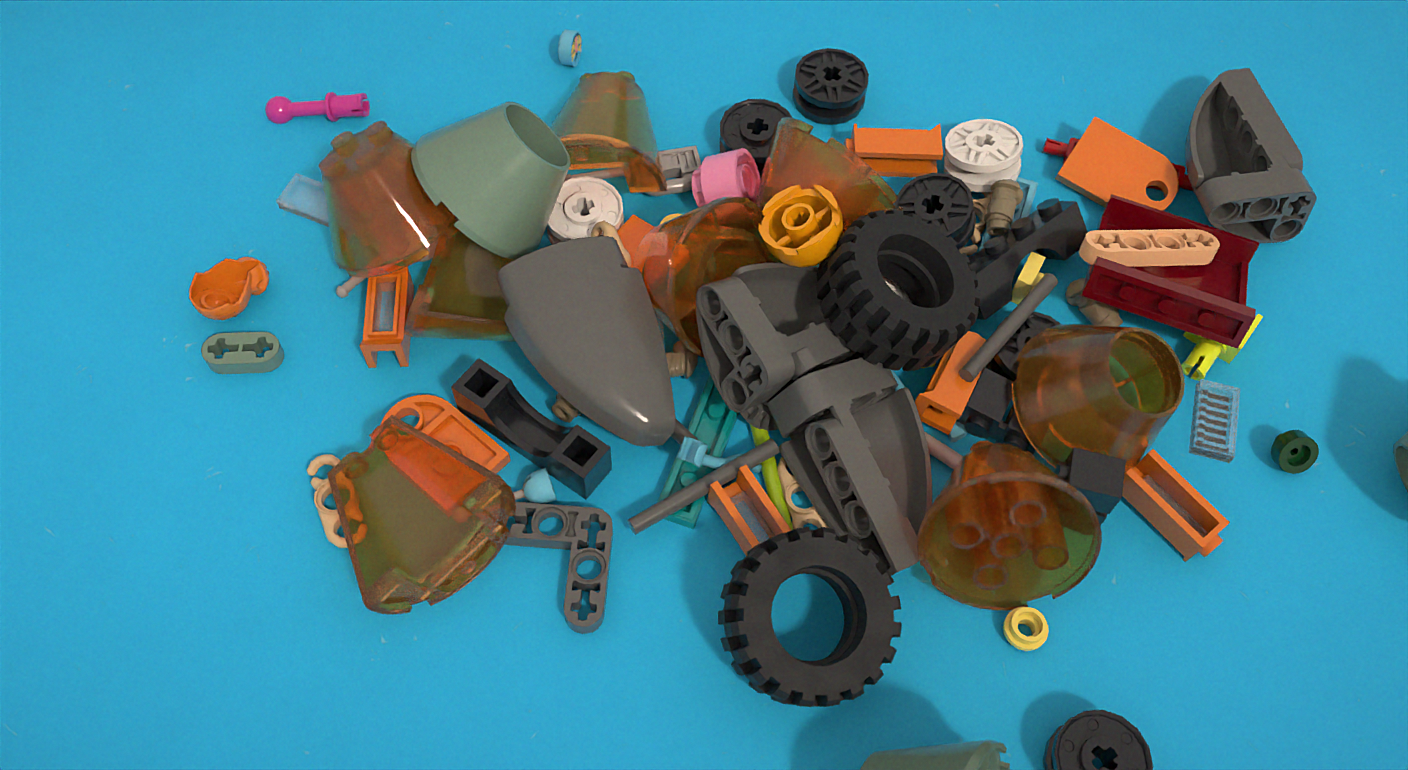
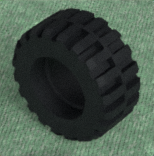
[816,210,980,371]
[718,527,902,707]

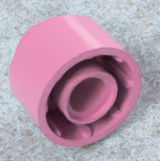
[691,148,762,220]

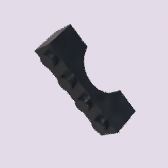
[968,198,1088,320]
[451,358,612,499]

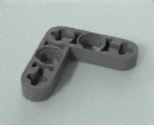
[488,501,613,634]

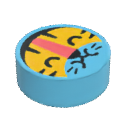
[558,29,582,66]

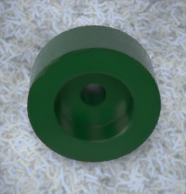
[1271,430,1319,474]

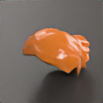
[189,257,269,320]

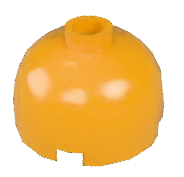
[758,184,843,268]

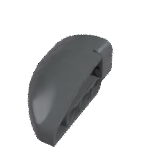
[1185,68,1317,243]
[496,236,676,447]
[696,262,864,412]
[767,357,932,575]

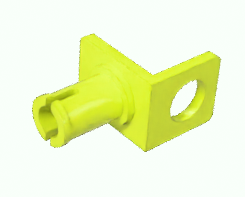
[1180,313,1263,381]

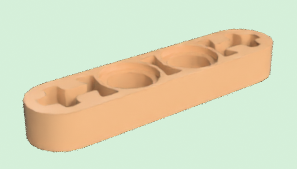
[1078,229,1220,267]

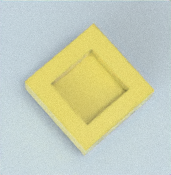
[1011,252,1046,304]

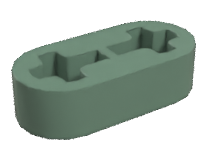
[201,332,284,374]

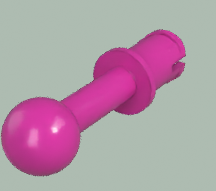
[265,92,370,124]

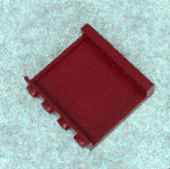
[1081,194,1259,349]

